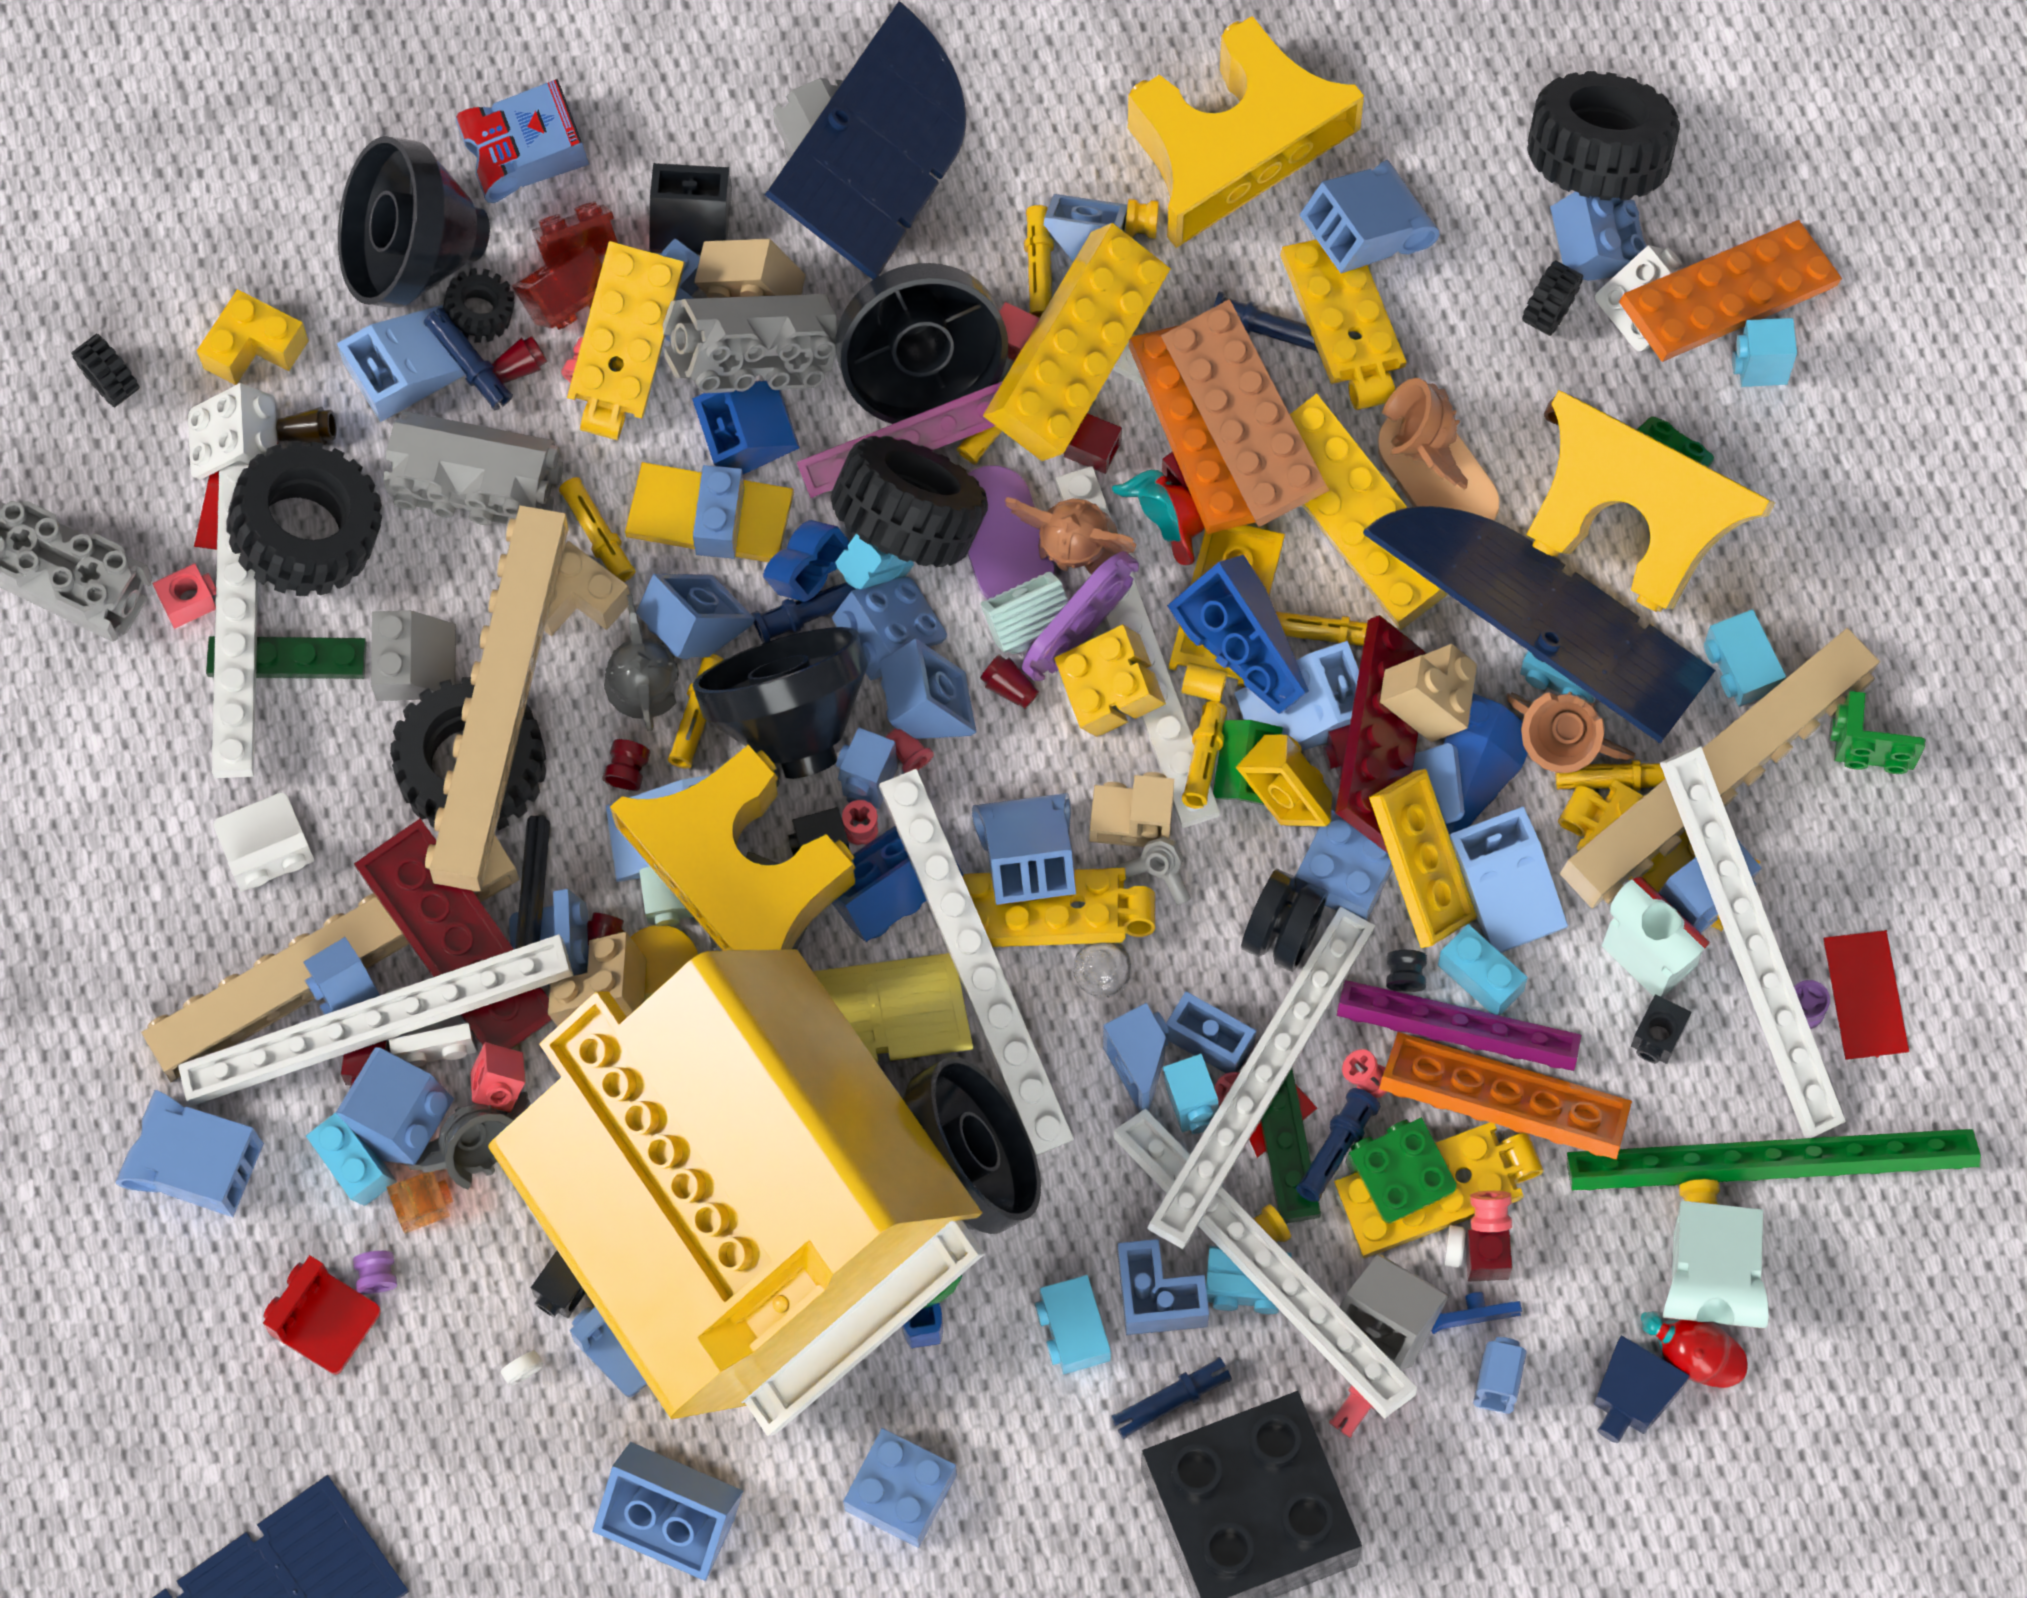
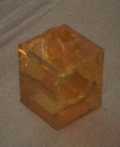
[386,1171,454,1234]

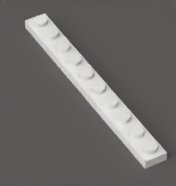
[212,461,258,778]
[1056,466,1220,828]
[1660,747,1846,1138]
[879,769,1074,1156]
[1147,906,1375,1249]
[178,934,573,1106]
[1114,1108,1417,1419]

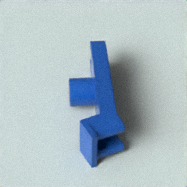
[1431,1292,1522,1334]

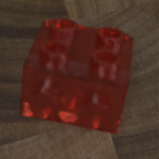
[532,201,618,275]

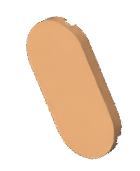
[1378,417,1499,521]

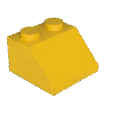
[1236,735,1332,826]

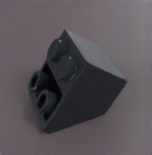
[649,163,732,255]

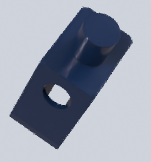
[1594,1335,1690,1443]

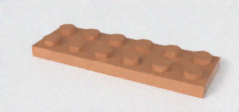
[1161,299,1329,527]

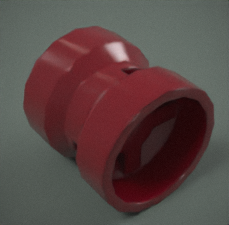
[602,739,651,791]

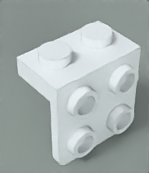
[1595,245,1682,351]
[188,383,277,479]
[213,793,315,892]
[385,986,477,1067]

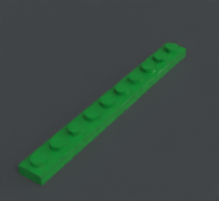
[1566,1129,1981,1191]

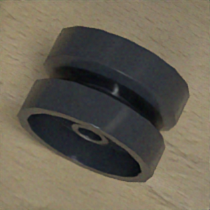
[1241,868,1328,972]

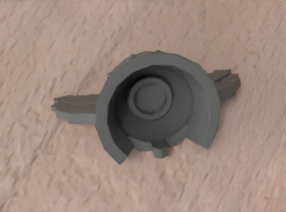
[604,594,679,731]
[400,1091,531,1190]

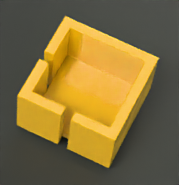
[1054,624,1166,737]

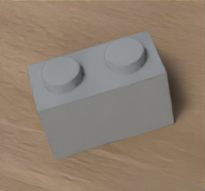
[371,610,456,701]

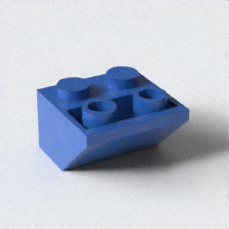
[692,381,800,475]

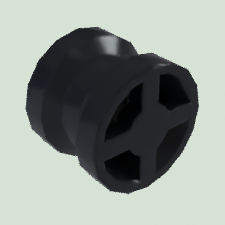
[1386,949,1427,992]

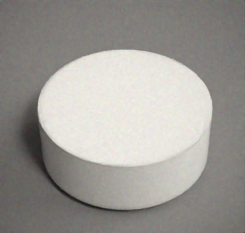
[1444,1225,1466,1268]
[501,1350,544,1386]

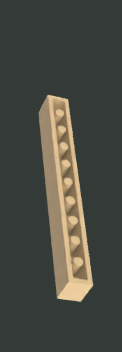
[425,505,569,892]
[1560,628,1880,909]
[141,836,519,1083]

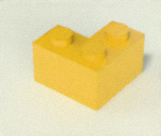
[197,289,309,385]

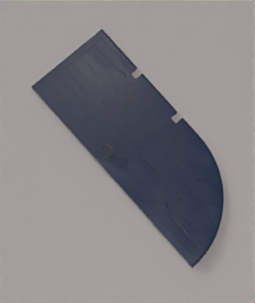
[764,1,966,280]
[1363,506,1716,744]
[152,1475,409,1598]

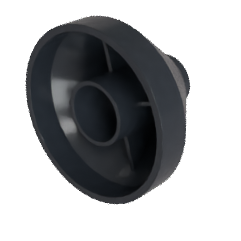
[337,136,490,308]
[835,263,1008,424]
[692,627,868,779]
[903,1057,1041,1234]

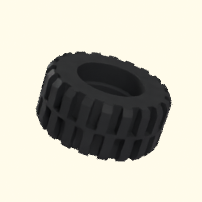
[1527,71,1680,201]
[831,436,988,567]
[226,441,382,597]
[390,677,547,830]

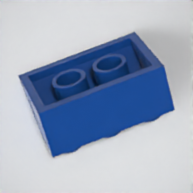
[832,826,964,942]

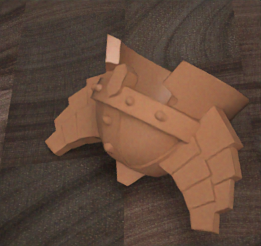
[1381,378,1468,490]
[1005,497,1137,575]
[1506,692,1636,773]

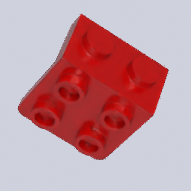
[263,1255,381,1375]

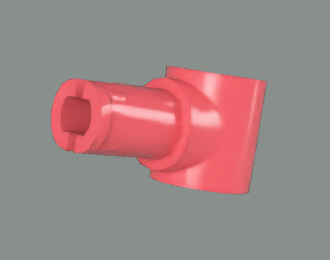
[1329,1385,1375,1438]

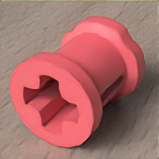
[885,728,934,773]
[842,800,878,845]
[1342,1049,1387,1098]

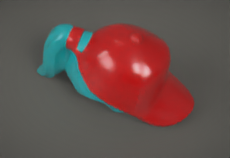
[1112,469,1205,565]
[1641,1311,1748,1388]

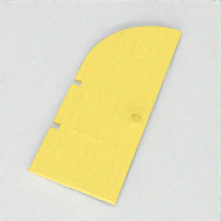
[644,953,973,1063]

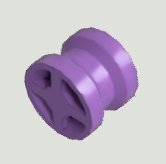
[353,1251,397,1294]

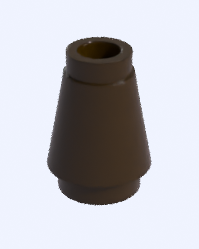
[276,407,337,445]

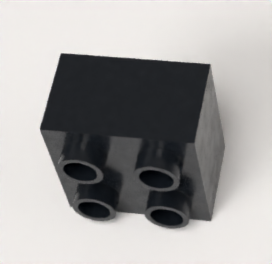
[1141,1391,1362,1598]

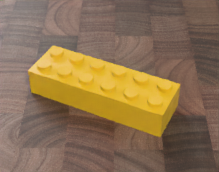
[983,223,1171,461]
[1290,393,1448,631]

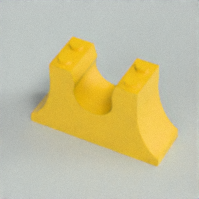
[1127,16,1364,248]
[1526,390,1775,612]
[610,745,856,951]

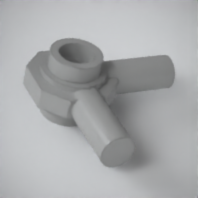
[1116,836,1191,905]

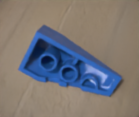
[1167,555,1309,714]
[1444,693,1528,835]

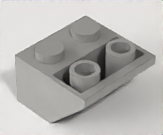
[1339,1254,1450,1370]

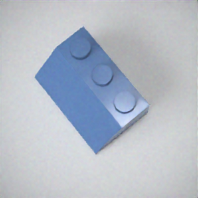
[592,1442,743,1581]

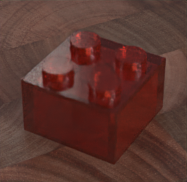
[512,245,603,330]

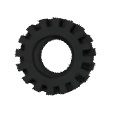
[1522,260,1584,336]
[443,268,515,343]
[71,333,140,408]

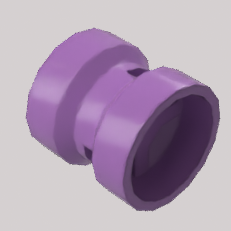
[1794,980,1830,1029]

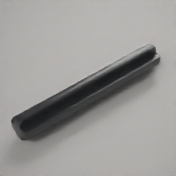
[515,814,550,949]

